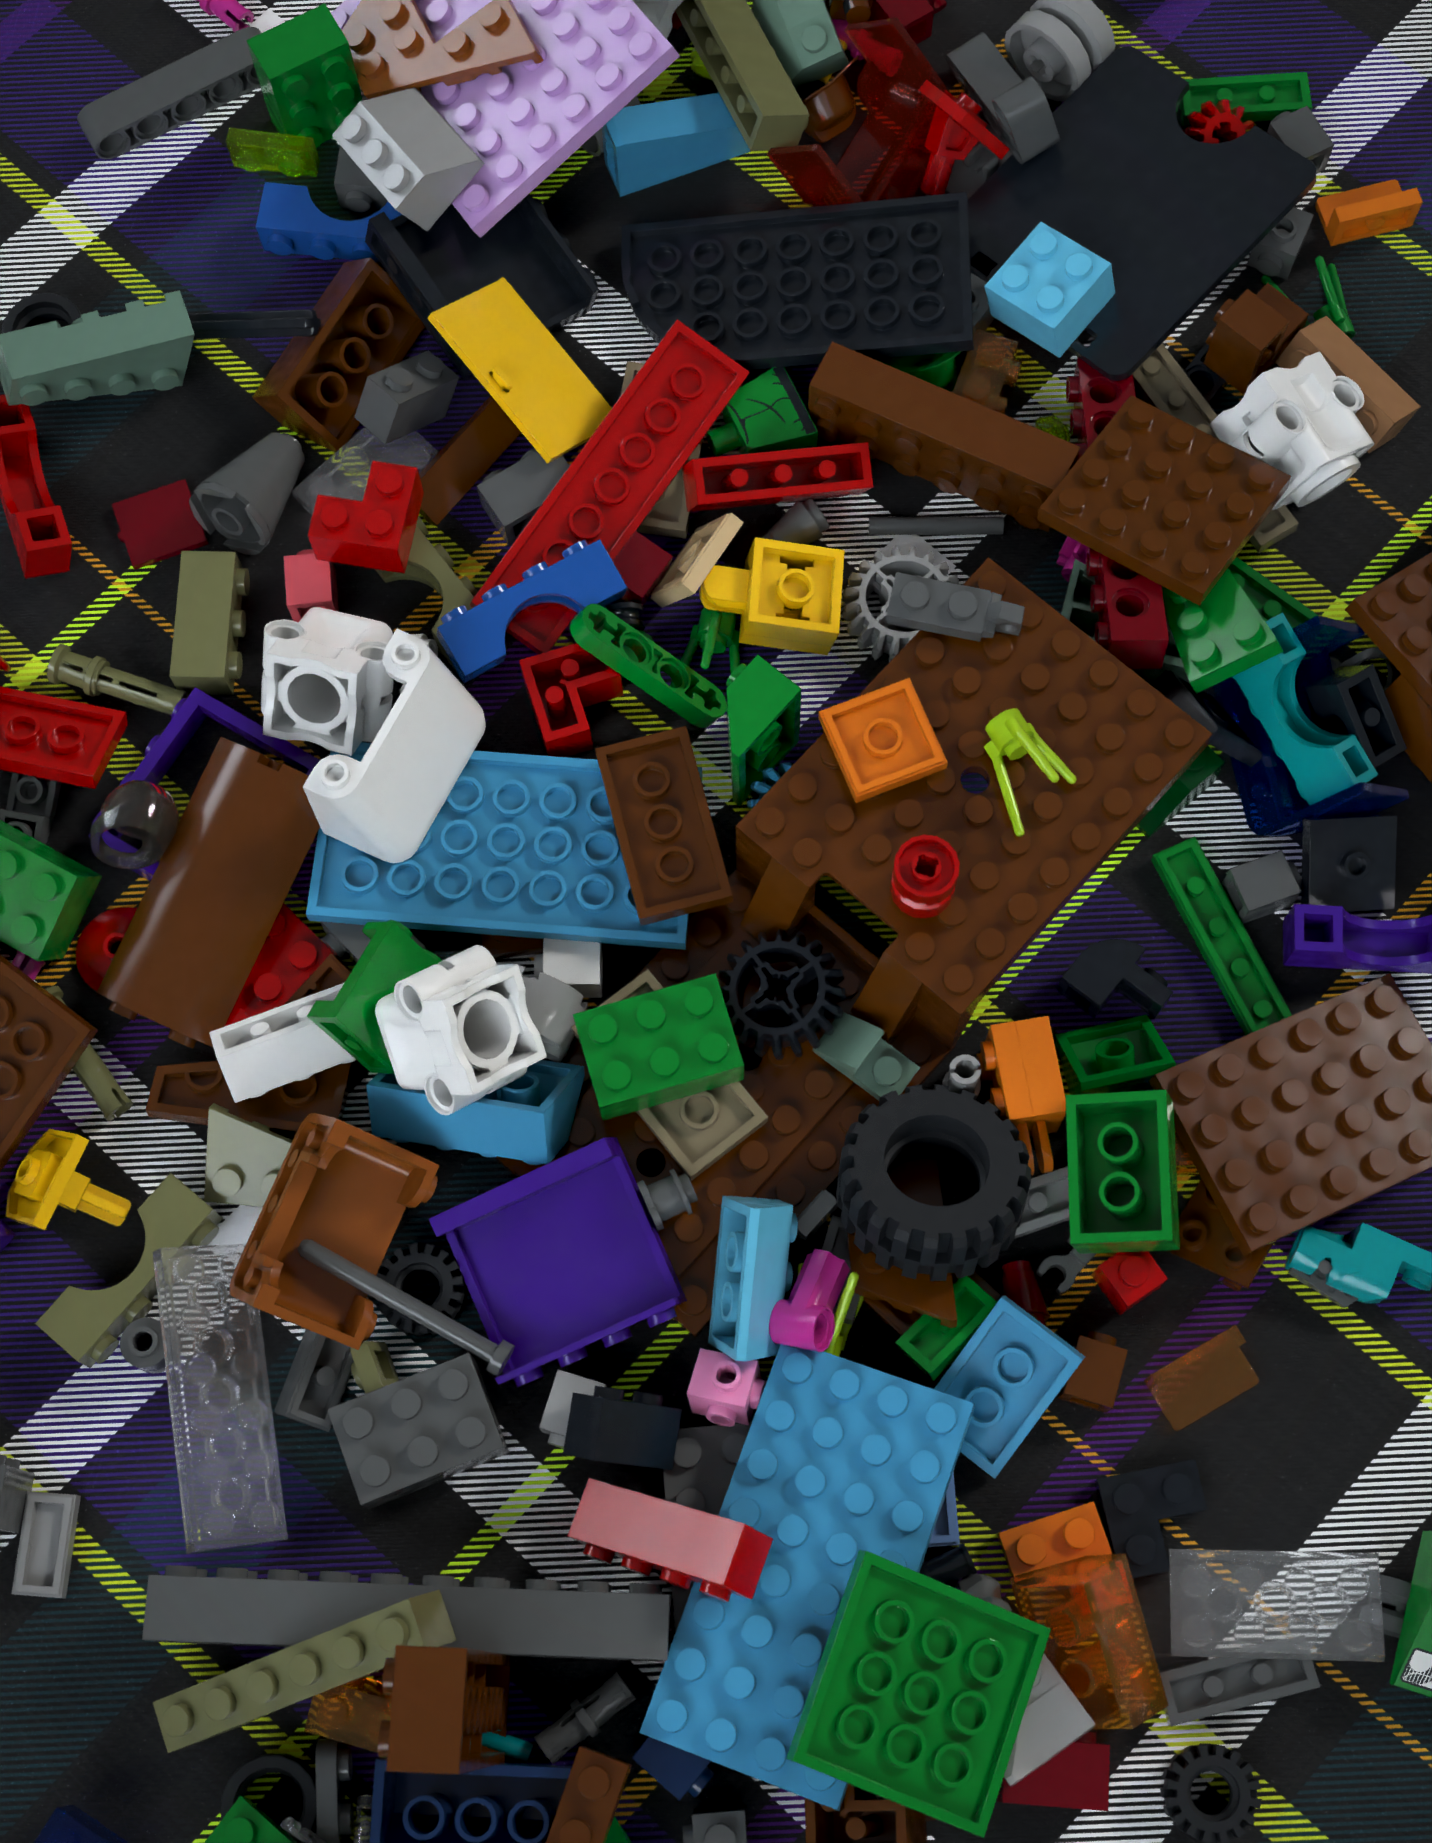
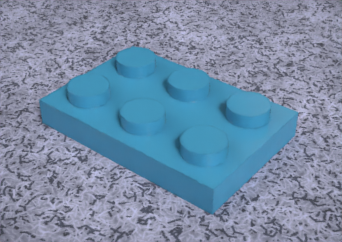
[934,1295,1085,1479]

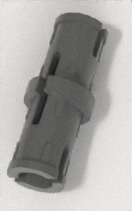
[534,1672,636,1764]

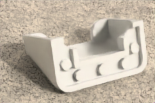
[303,629,486,863]

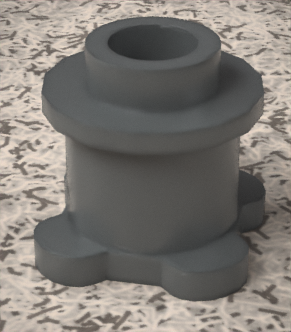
[637,1169,698,1231]

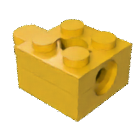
[699,537,845,655]

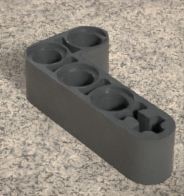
[945,32,1060,164]

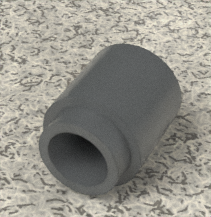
[120,1318,180,1374]

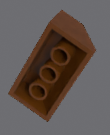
[252,257,425,453]

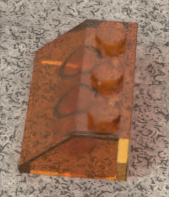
[1010,1553,1169,1729]

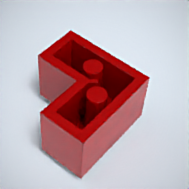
[307,461,424,574]
[519,643,624,757]

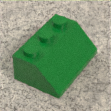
[726,655,802,806]

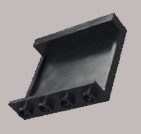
[365,193,599,381]

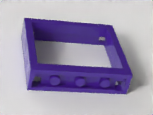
[89,687,320,881]

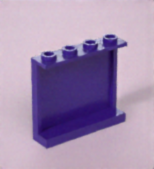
[429,1137,687,1388]

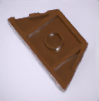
[847,1158,957,1328]

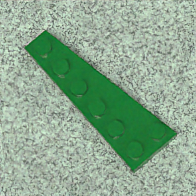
[1162,569,1284,694]

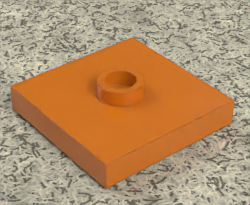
[818,677,948,803]

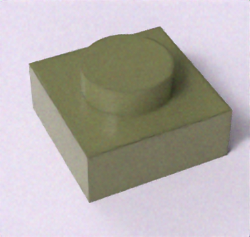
[349,1341,399,1394]

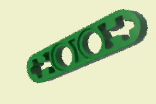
[570,604,727,728]

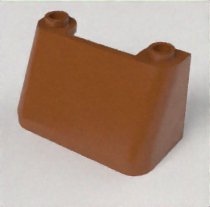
[229,1113,440,1350]

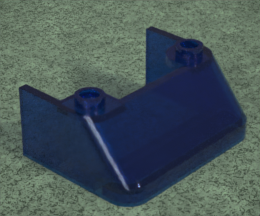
[1214,615,1409,837]

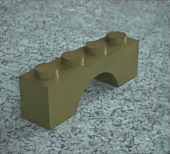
[375,516,507,678]
[35,1173,223,1368]

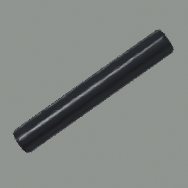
[188,309,321,340]

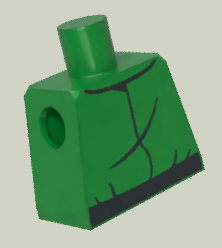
[706,367,818,457]

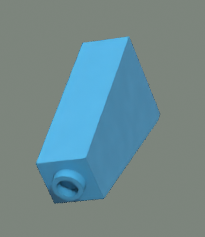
[602,93,751,197]

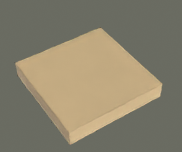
[650,513,744,608]

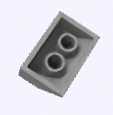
[332,87,484,232]

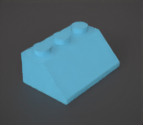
[708,1195,798,1362]

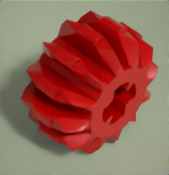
[1182,99,1255,143]

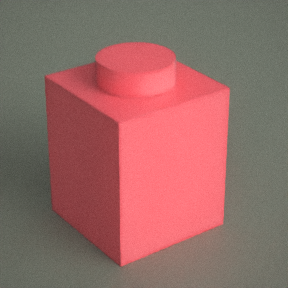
[283,549,339,622]

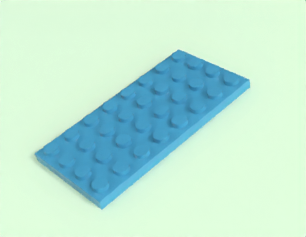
[306,742,703,950]
[639,1344,975,1811]

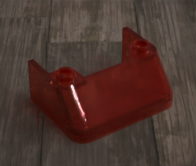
[767,17,950,207]

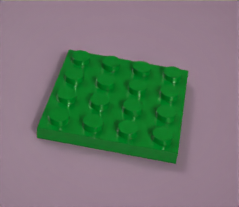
[786,1550,1051,1838]

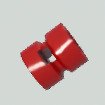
[890,835,960,919]

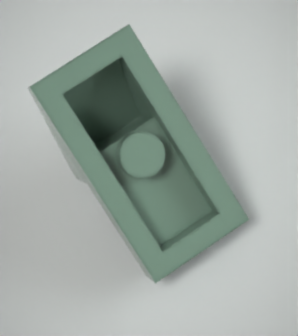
[812,1012,920,1101]

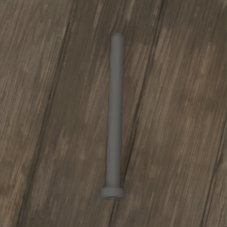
[297,1239,515,1377]

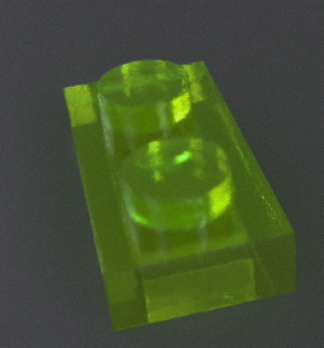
[226,127,320,177]

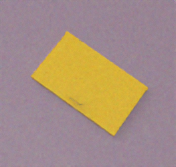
[427,277,612,464]

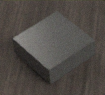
[796,1190,838,1245]

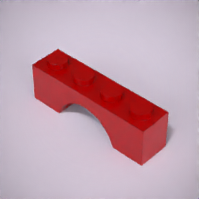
[0,394,72,579]

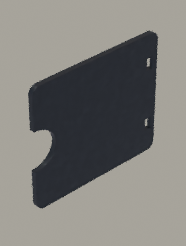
[968,46,1316,381]

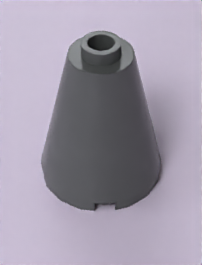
[189,432,305,555]

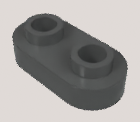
[315,1738,355,1843]

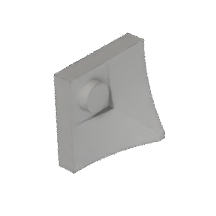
[1004,1653,1096,1787]

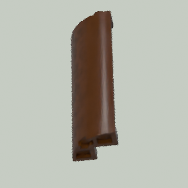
[97,737,320,1049]

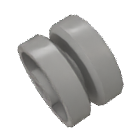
[1004,0,1116,102]

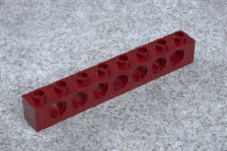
[1066,357,1169,669]

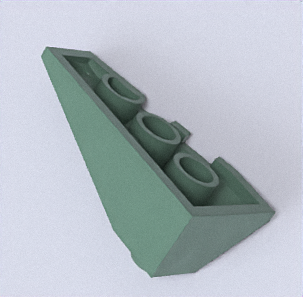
[753,0,849,90]

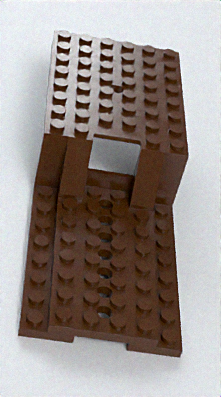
[494,557,1212,1338]

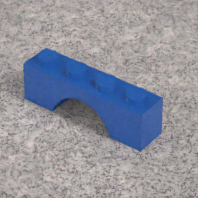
[256,182,402,263]
[437,539,627,683]

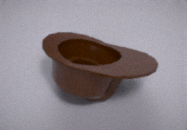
[802,55,860,143]

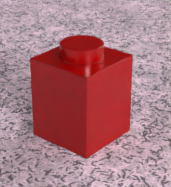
[1091,1251,1168,1315]

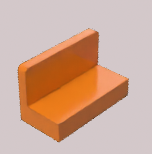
[1315,179,1423,246]

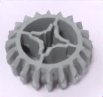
[842,545,959,662]

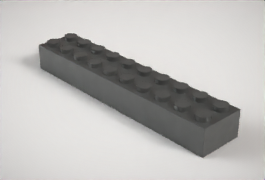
[142,1565,673,1662]

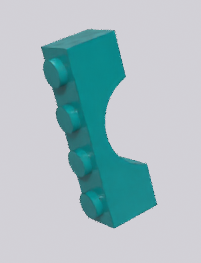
[1232,612,1378,812]

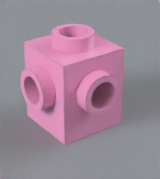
[687,1348,767,1427]

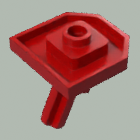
[919,79,1010,195]

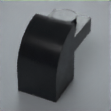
[1057,939,1173,1019]

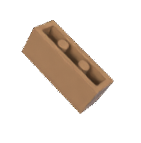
[1276,316,1421,453]

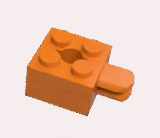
[976,1016,1066,1175]

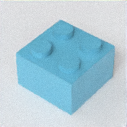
[984,222,1115,358]

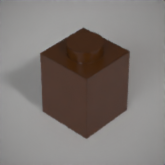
[1058,1331,1128,1413]

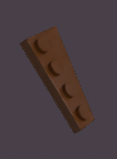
[145,1060,356,1137]

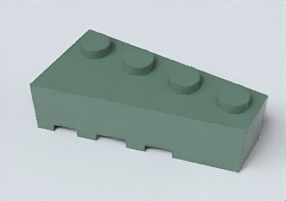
[0,290,195,406]

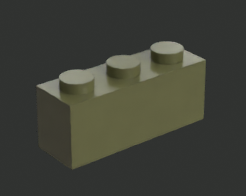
[169,551,250,695]

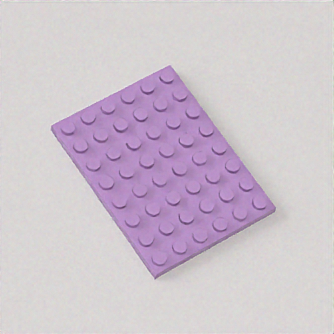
[331,0,680,238]

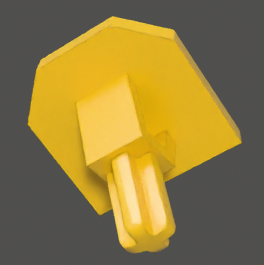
[5,1128,131,1230]

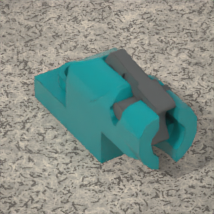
[1284,1222,1432,1308]

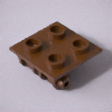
[1165,1179,1274,1292]

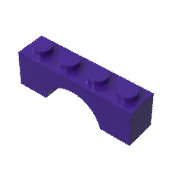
[1283,904,1432,974]

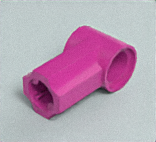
[769,1249,850,1352]

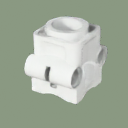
[1209,351,1375,510]
[261,607,394,756]
[375,945,547,1116]

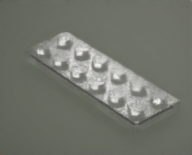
[152,1243,288,1554]

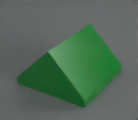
[1055,1015,1176,1095]

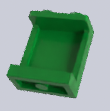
[307,920,442,1074]

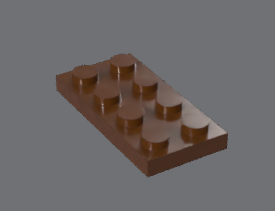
[595,726,734,926]

